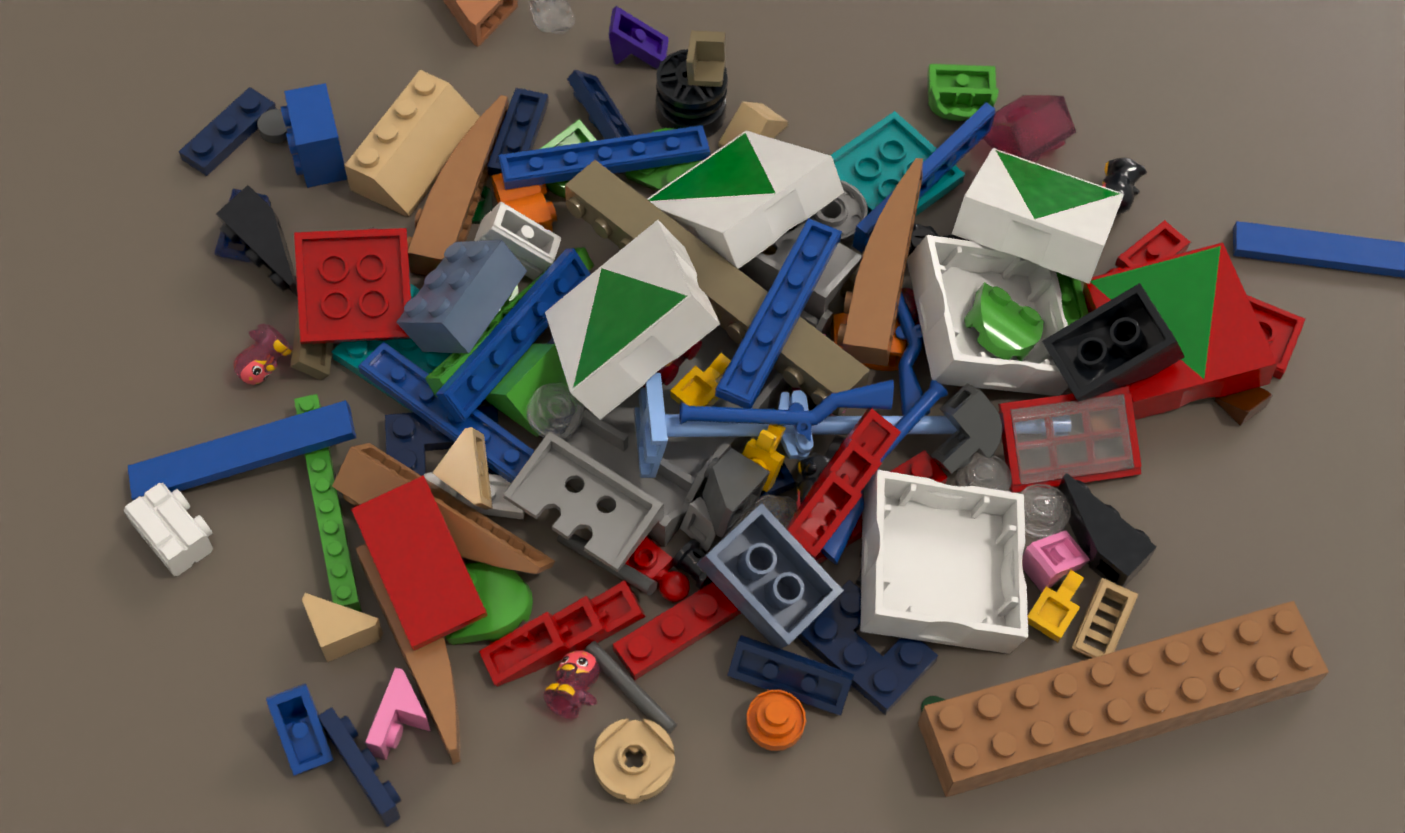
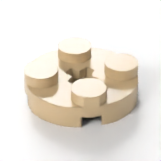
[593,718,675,804]

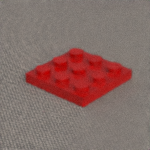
[294,228,411,344]

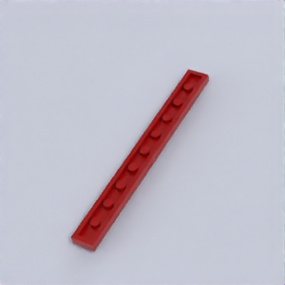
[613,450,948,681]

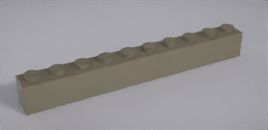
[565,160,870,416]

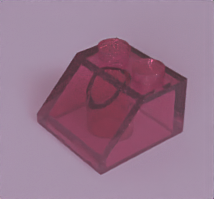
[983,95,1077,162]

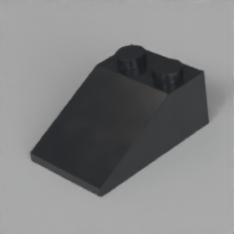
[1042,283,1185,402]

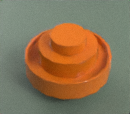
[746,690,806,751]

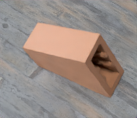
[443,0,518,47]

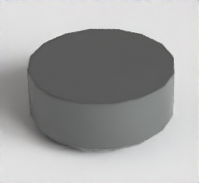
[257,109,292,143]

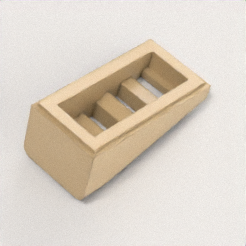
[1071,578,1138,658]

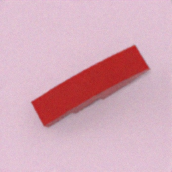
[786,408,901,557]
[479,580,646,687]

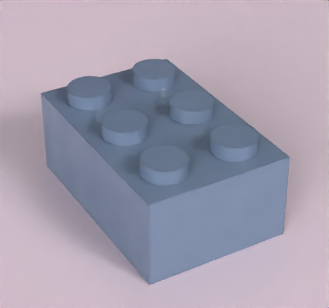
[396,240,527,353]
[696,503,844,649]

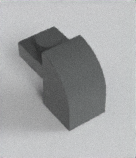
[930,384,1002,474]

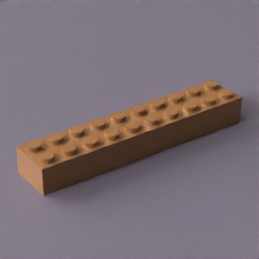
[918,601,1329,797]

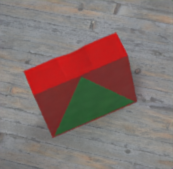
[1083,242,1277,420]

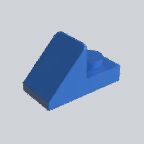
[266,683,334,775]

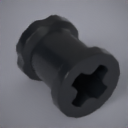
[672,539,713,589]

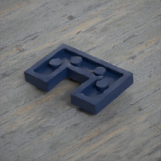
[385,405,499,476]
[797,579,939,715]

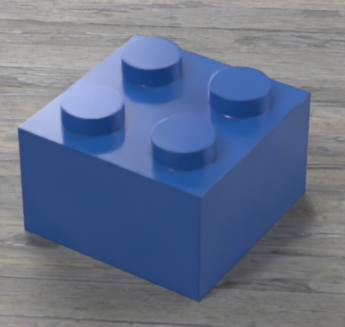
[281,83,348,188]

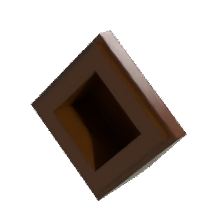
[1215,387,1273,426]

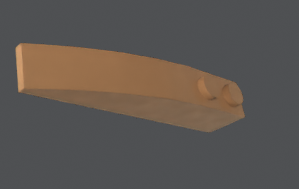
[407,95,509,276]
[837,158,923,366]
[332,443,555,574]
[355,544,461,764]

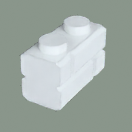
[474,202,561,280]
[124,483,213,577]

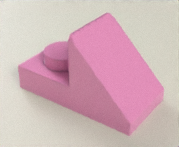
[1022,530,1090,592]
[365,667,431,760]

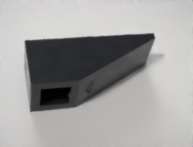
[216,185,298,296]
[1056,473,1157,587]

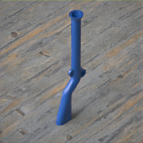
[863,237,930,416]
[679,379,894,442]
[820,380,948,564]

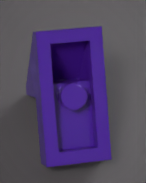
[608,6,669,69]

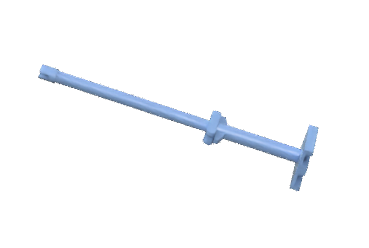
[634,373,1071,478]

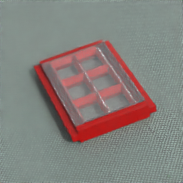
[998,386,1142,493]

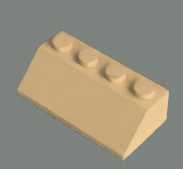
[344,70,480,218]

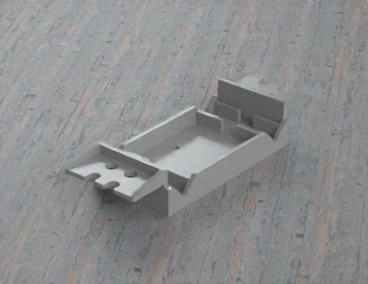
[503,222,863,572]

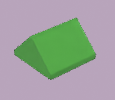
[484,344,575,437]

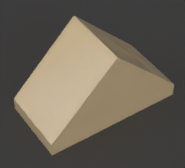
[718,101,788,148]
[432,427,493,510]
[302,593,383,662]

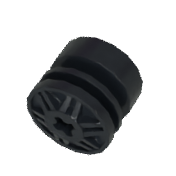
[656,49,728,138]

